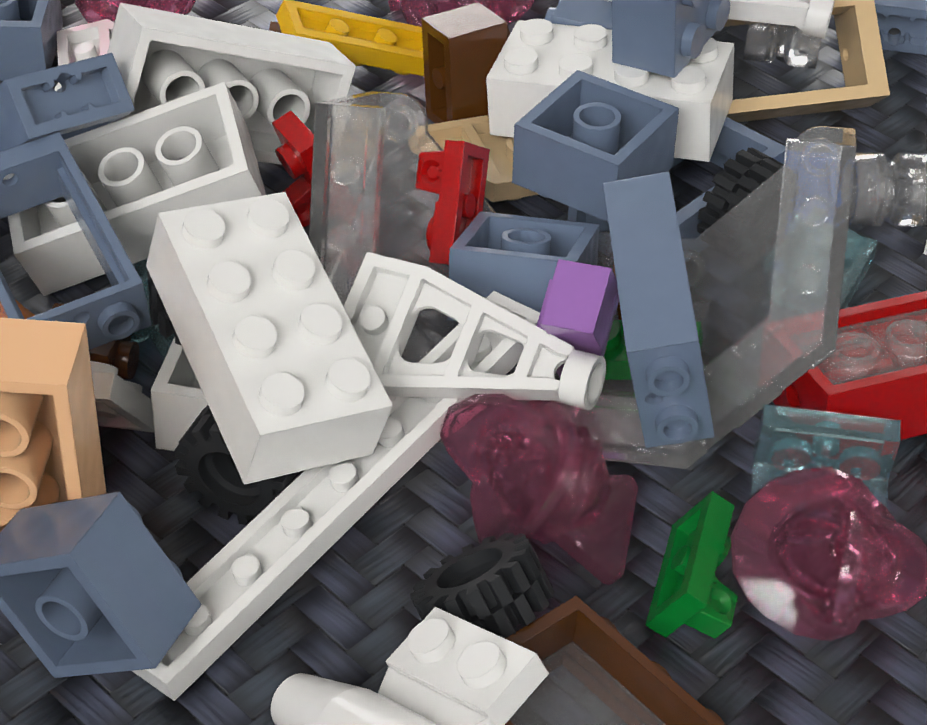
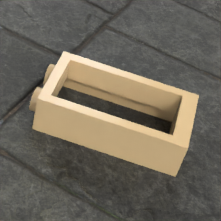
[724,0,890,122]

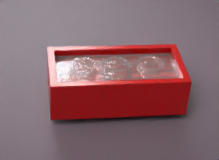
[761,291,927,459]

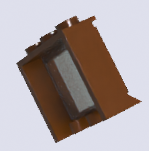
[505,596,725,725]

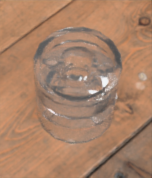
[743,23,821,69]
[840,152,927,227]

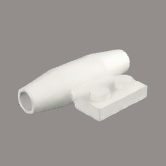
[271,607,549,725]

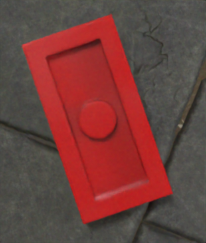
[272,110,354,229]
[415,140,490,266]

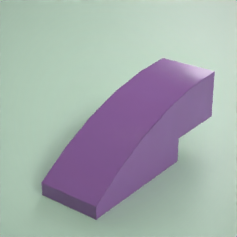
[537,259,619,377]

